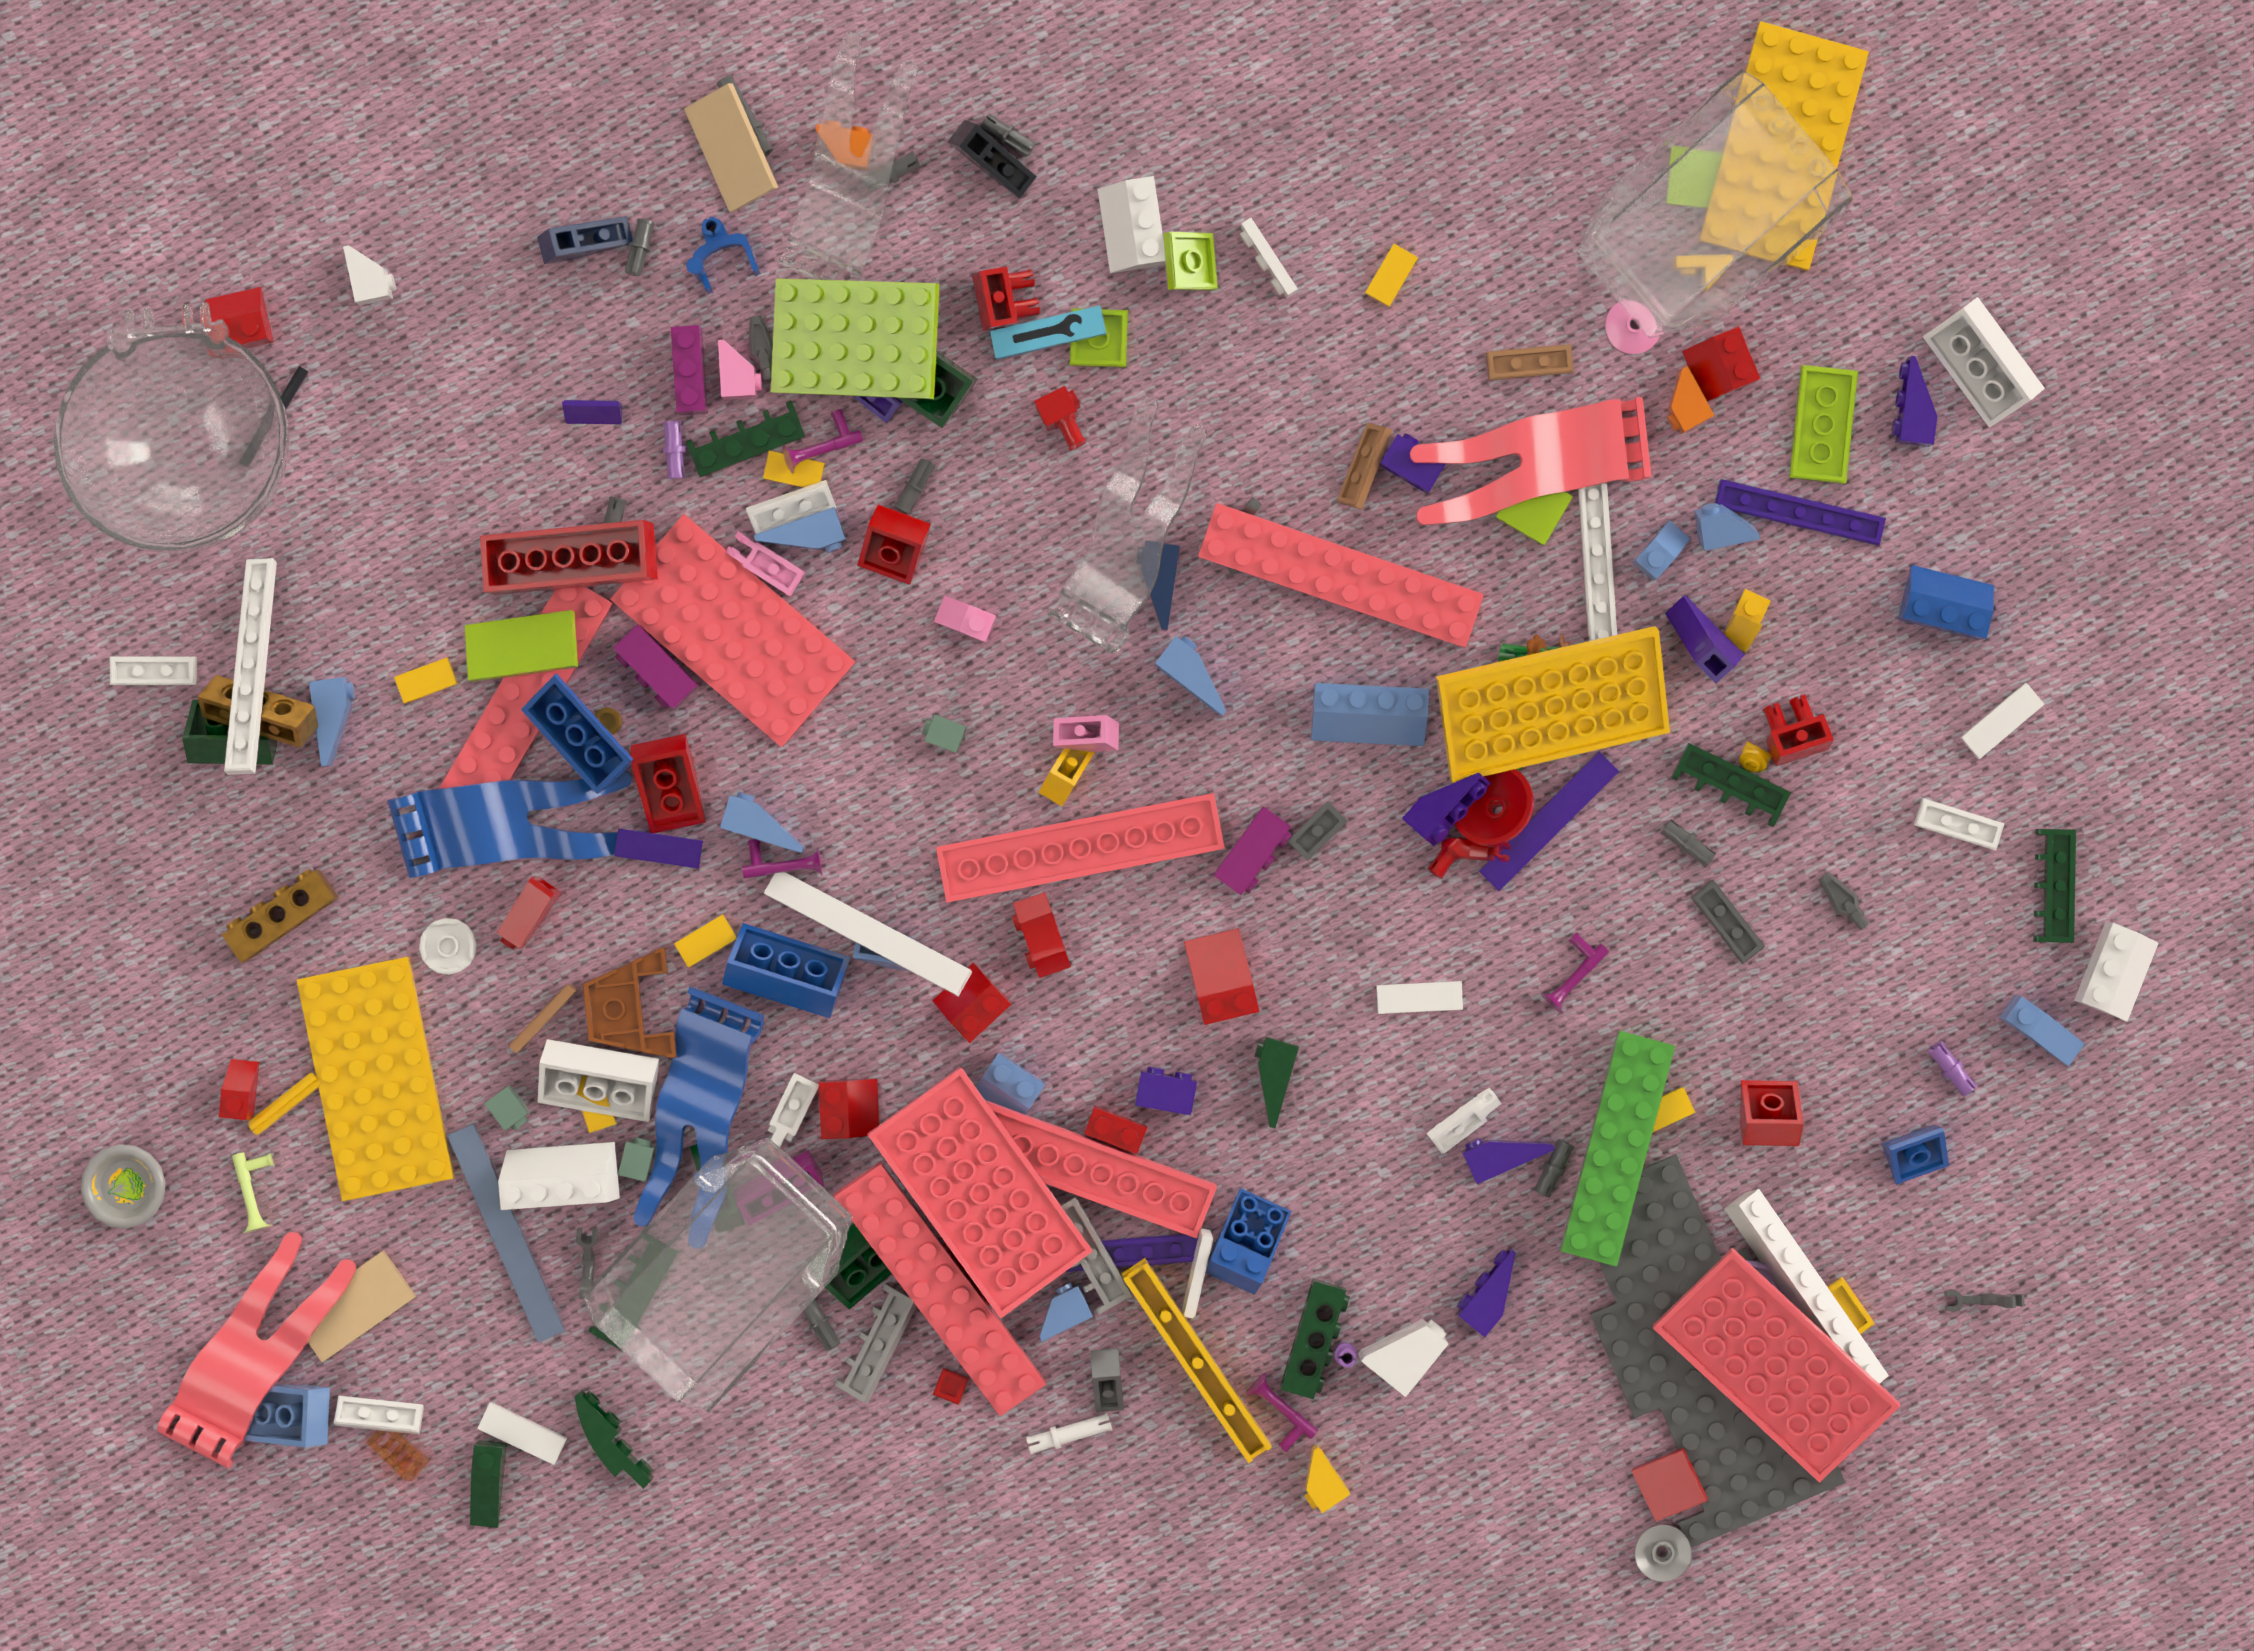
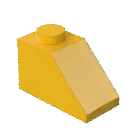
[1038,748,1095,807]
[1304,1444,1350,1514]

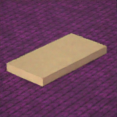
[684,83,779,212]
[308,1250,416,1362]

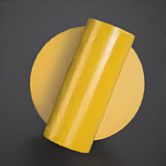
[1739,741,1772,773]

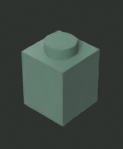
[922,714,967,753]
[484,1085,531,1131]
[618,1137,656,1182]

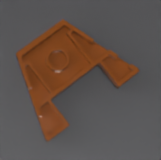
[583,948,677,1058]

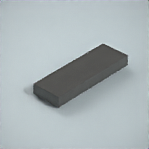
[1690,880,1765,964]

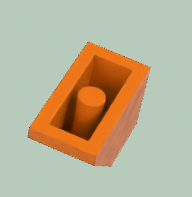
[1667,366,1715,434]

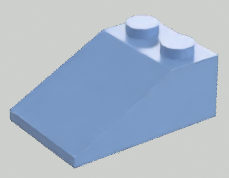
[1155,636,1226,717]
[976,1052,1046,1115]
[244,1384,330,1447]

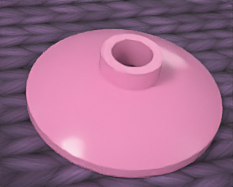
[1605,298,1662,354]

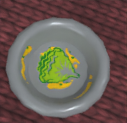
[81,1144,166,1229]

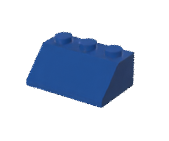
[1898,565,1994,640]

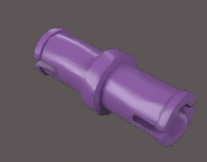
[663,421,686,479]
[1928,1041,1977,1096]
[1334,1342,1357,1368]

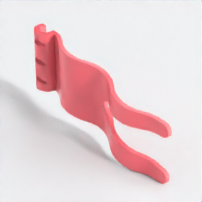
[1410,397,1652,525]
[157,1232,356,1469]

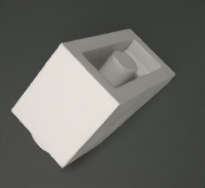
[343,245,396,306]

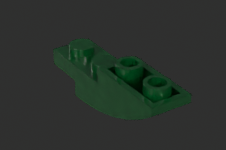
[575,1390,654,1489]

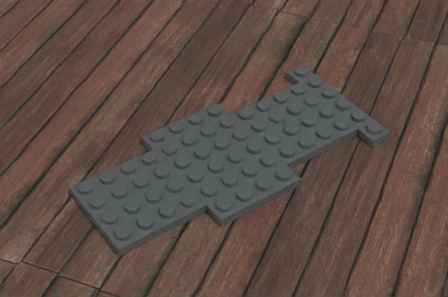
[1572,1154,1845,1548]

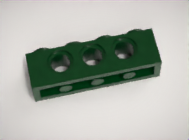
[1280,1278,1350,1400]

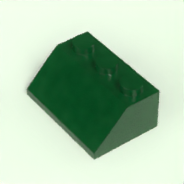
[898,350,978,428]
[182,700,277,765]
[807,1223,892,1310]

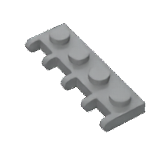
[1061,1196,1132,1315]
[834,1283,917,1403]

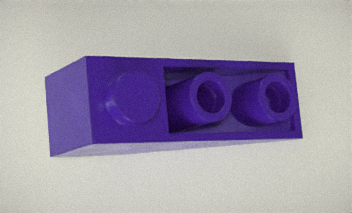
[1892,356,1938,447]
[1665,595,1744,684]
[1402,772,1491,847]
[1456,1248,1516,1337]

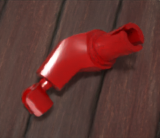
[1427,837,1512,879]

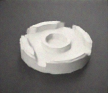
[419,918,477,975]

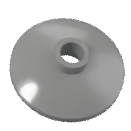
[1635,1525,1692,1582]

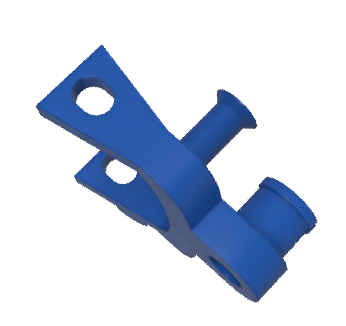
[686,217,761,294]

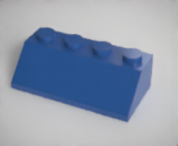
[521,674,633,794]
[722,923,851,1019]

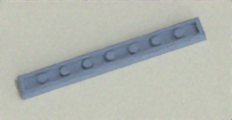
[447,1123,565,1343]

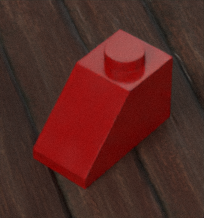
[218,1059,260,1120]

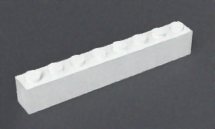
[1724,1189,1889,1384]

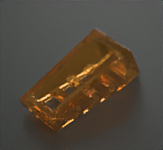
[366,1430,430,1481]

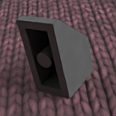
[1090,1348,1124,1412]

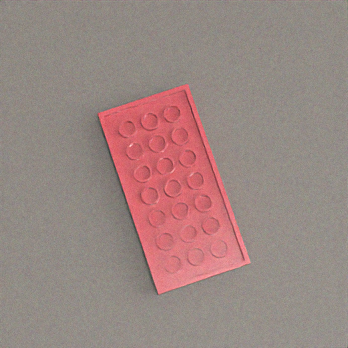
[610,514,856,747]
[867,1066,1093,1319]
[1653,1248,1900,1483]

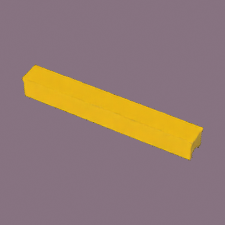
[1122,1258,1272,1464]

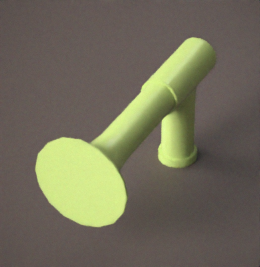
[232,1152,274,1233]

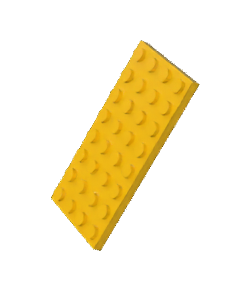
[1699,21,1869,271]
[1436,626,1670,783]
[296,957,455,1201]

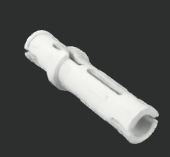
[1026,1413,1112,1455]

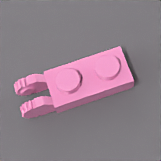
[726,531,806,596]

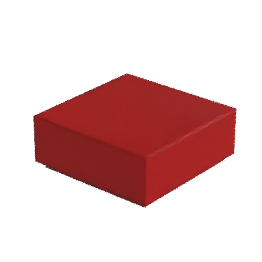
[933,1368,969,1405]

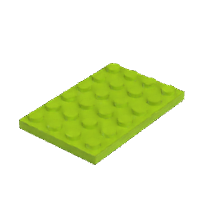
[771,279,940,399]

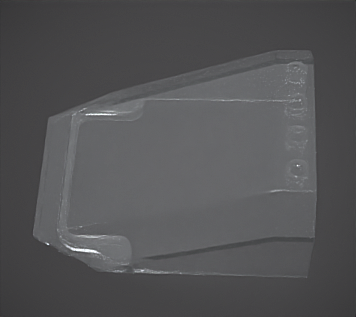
[1577,69,1853,339]
[583,1137,853,1412]

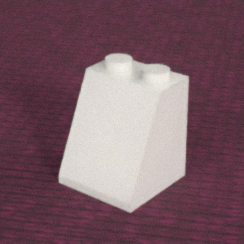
[1358,1319,1449,1397]

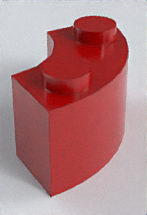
[1011,892,1071,978]

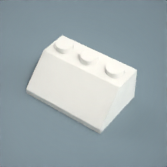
[1098,176,1166,273]
[2074,922,2158,1022]

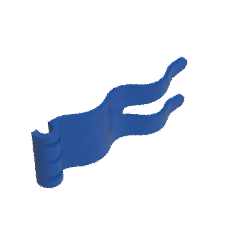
[387,771,644,878]
[634,987,764,1249]

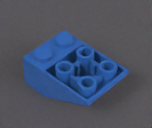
[1205,1188,1292,1295]

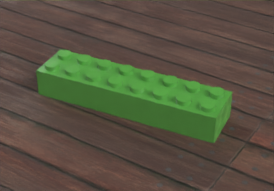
[1559,1031,1675,1267]

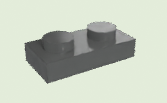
[1288,801,1347,861]

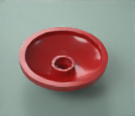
[1455,769,1534,846]

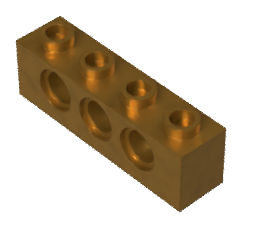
[198,675,318,748]
[222,869,339,963]

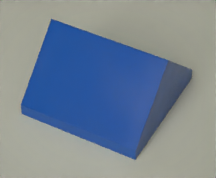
[1881,1124,1949,1185]

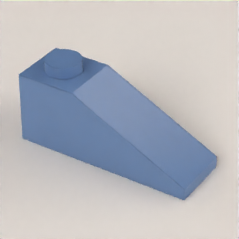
[754,507,847,553]
[309,677,355,767]
[720,792,805,853]
[1999,995,2085,1067]

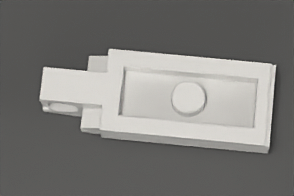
[768,1073,819,1152]
[1427,1088,1501,1154]

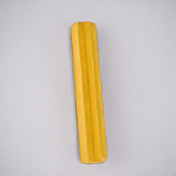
[248,1073,320,1135]

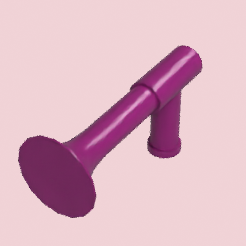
[782,409,863,474]
[742,839,823,879]
[1541,932,1609,1014]
[1246,1373,1318,1452]

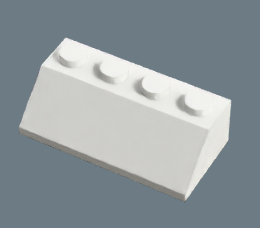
[1923,297,2045,428]
[537,1039,659,1122]
[498,1142,620,1210]

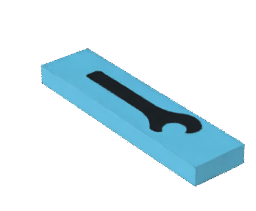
[990,305,1107,360]

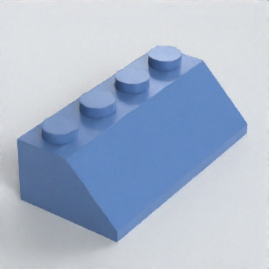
[1311,683,1429,746]

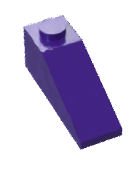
[1461,1138,1555,1184]

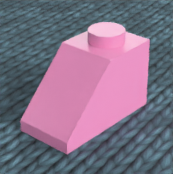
[718,340,762,400]
[934,596,997,643]
[1053,715,1119,752]

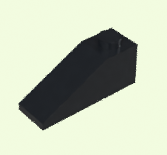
[948,119,1037,199]

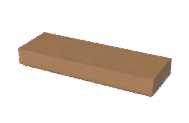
[1486,344,1574,381]
[1336,423,1393,510]
[509,984,579,1054]

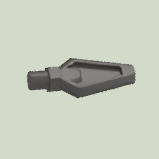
[749,315,773,382]
[1819,872,1869,930]

